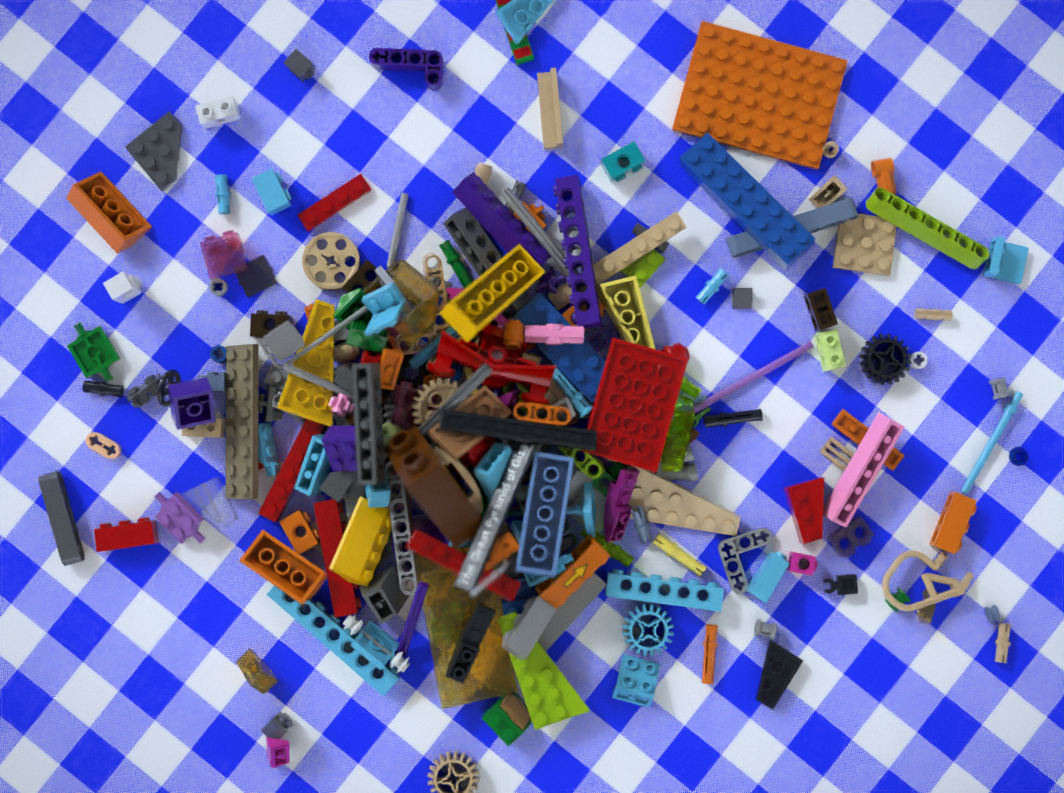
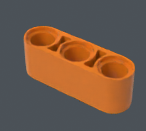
[513,402,571,426]

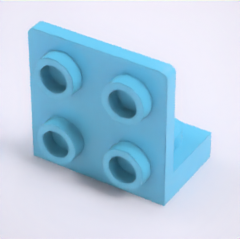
[983,236,1029,284]
[361,282,407,336]
[612,654,660,708]

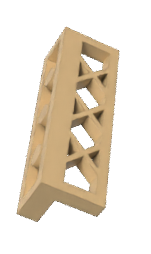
[537,68,563,149]

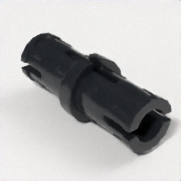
[82,380,124,398]

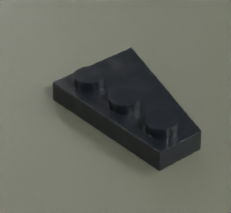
[755,639,803,710]

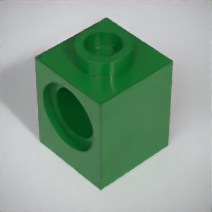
[592,469,616,497]

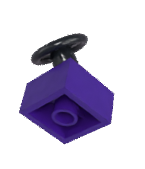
[157,369,216,430]

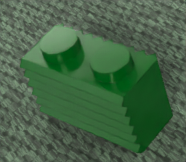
[346,321,389,354]

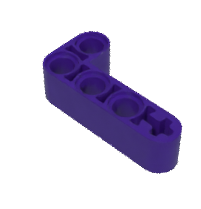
[369,48,444,91]

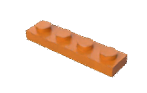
[830,409,905,471]

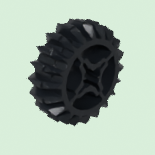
[859,333,912,385]

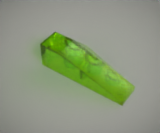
[661,394,695,472]

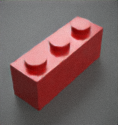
[94,517,159,552]

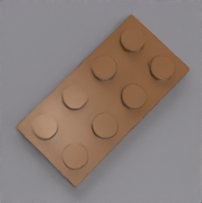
[428,386,512,461]

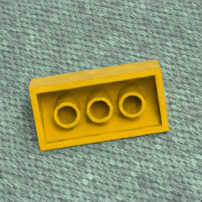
[329,497,392,587]

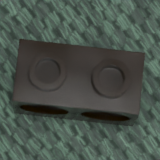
[342,259,382,294]
[803,288,838,332]

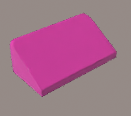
[266,738,290,769]

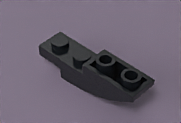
[445,602,496,684]

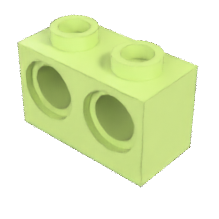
[814,329,846,372]

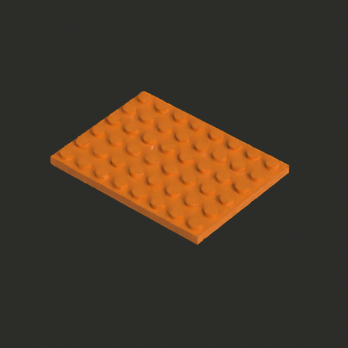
[671,21,848,170]

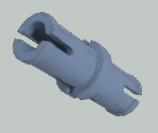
[631,506,652,543]

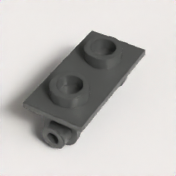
[127,373,166,408]

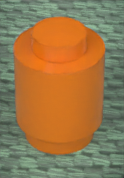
[503,319,524,350]

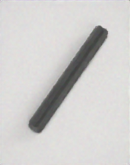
[419,363,492,436]

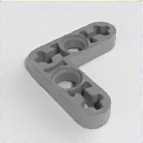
[717,528,772,594]

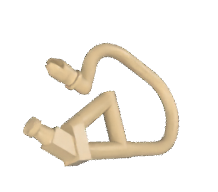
[882,550,974,612]

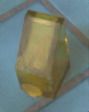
[236,648,278,695]

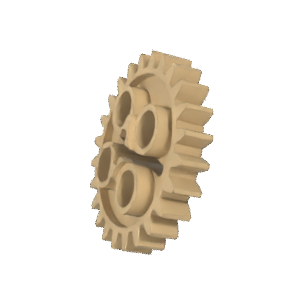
[411,378,471,440]

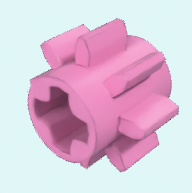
[329,393,354,417]

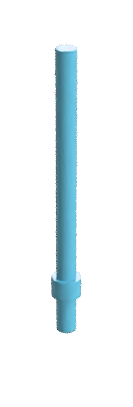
[960,391,1023,494]

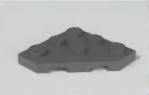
[125,111,183,192]

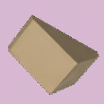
[809,175,848,208]

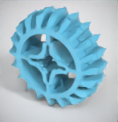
[622,604,674,657]

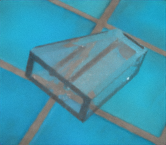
[181,477,239,529]

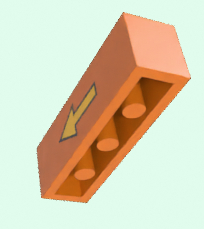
[535,534,611,609]

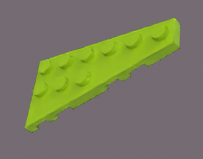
[497,611,590,730]

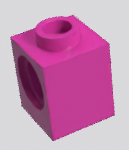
[786,551,818,576]

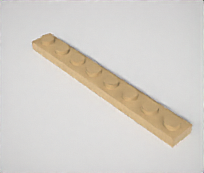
[547,211,687,311]

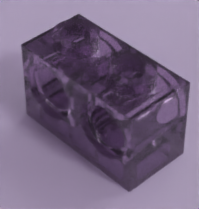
[826,516,874,558]

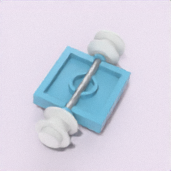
[343,614,410,673]

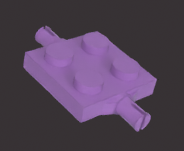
[154,491,206,544]

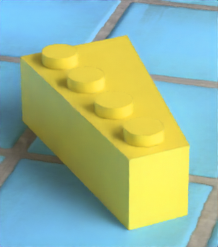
[596,275,656,349]

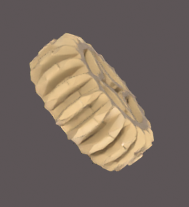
[427,751,480,793]

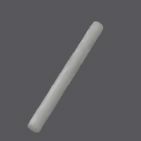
[386,193,409,269]
[282,362,354,401]

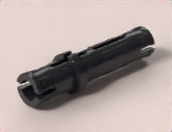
[703,408,763,428]

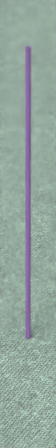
[396,341,814,576]

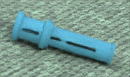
[552,365,593,419]

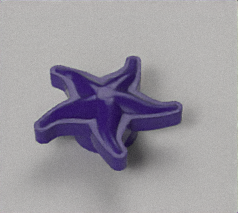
[535,266,566,294]

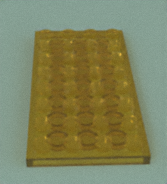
[414,547,518,709]

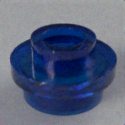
[1009,447,1029,466]

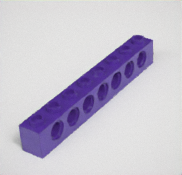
[553,174,602,329]

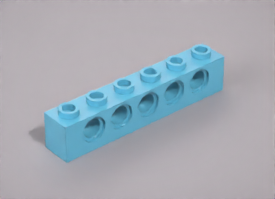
[605,569,724,612]

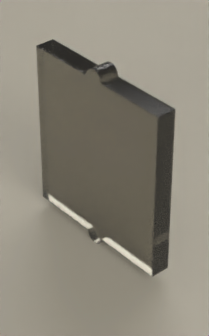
[234,255,278,298]

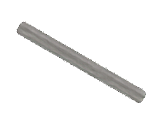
[500,187,578,276]

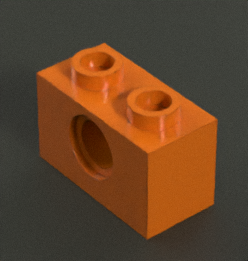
[279,510,321,555]

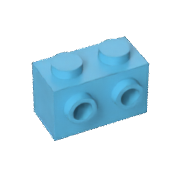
[251,168,292,216]

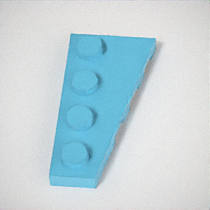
[495,0,554,45]

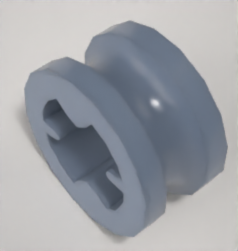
[984,605,1001,624]

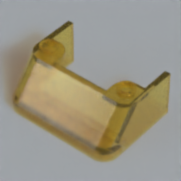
[363,260,440,347]

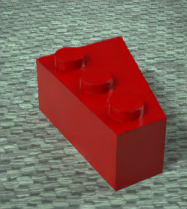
[784,477,824,544]

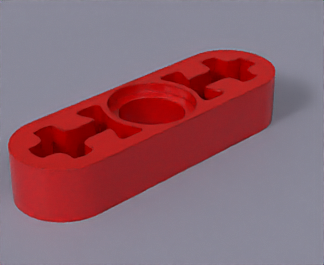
[476,324,529,353]

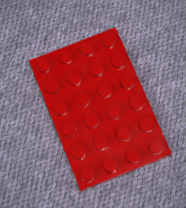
[581,338,689,473]

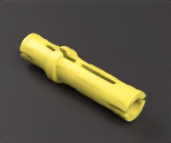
[652,533,706,577]

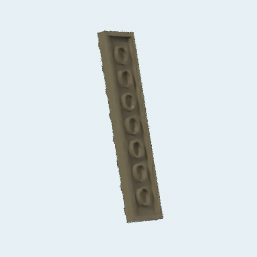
[225,344,259,499]

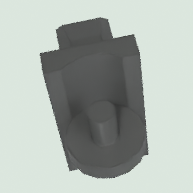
[258,387,283,422]

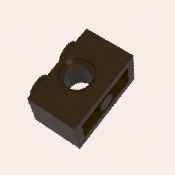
[250,310,292,338]

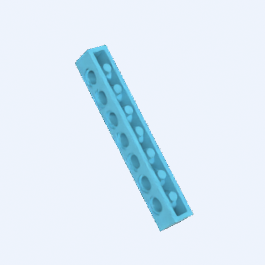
[266,586,400,697]

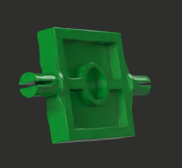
[67,322,121,382]

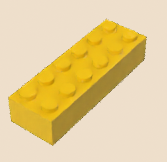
[440,244,546,342]

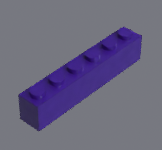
[452,172,552,267]

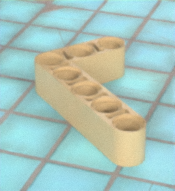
[395,253,450,354]

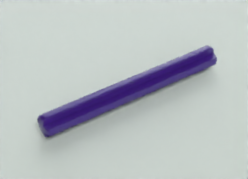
[396,581,429,659]

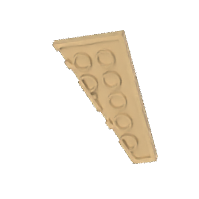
[628,466,740,536]

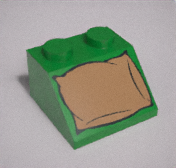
[482,688,532,747]

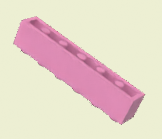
[823,412,905,527]

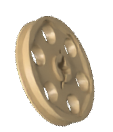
[302,232,360,290]

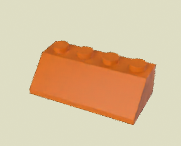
[66,171,152,254]
[239,530,327,605]

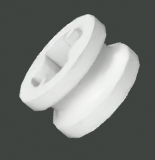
[908,351,928,369]

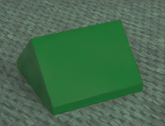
[333,288,373,330]

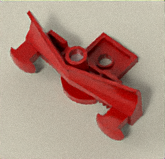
[427,330,556,405]

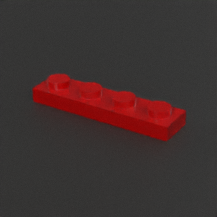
[297,174,372,232]

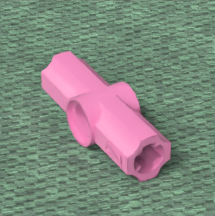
[525,324,584,345]

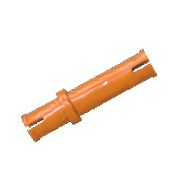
[701,624,718,684]

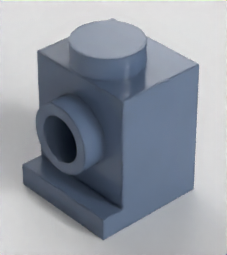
[198,372,227,392]

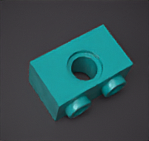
[600,141,645,182]

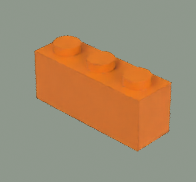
[929,491,977,554]

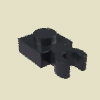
[823,574,858,595]

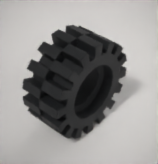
[397,354,430,389]

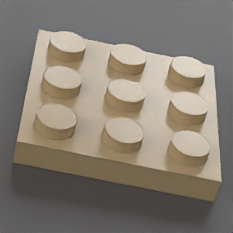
[832,213,897,276]

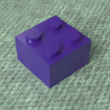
[321,426,357,471]

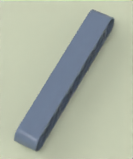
[726,198,859,258]

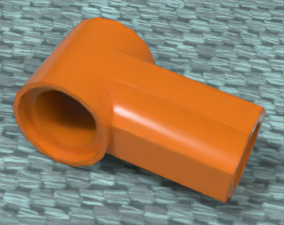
[871,158,897,195]

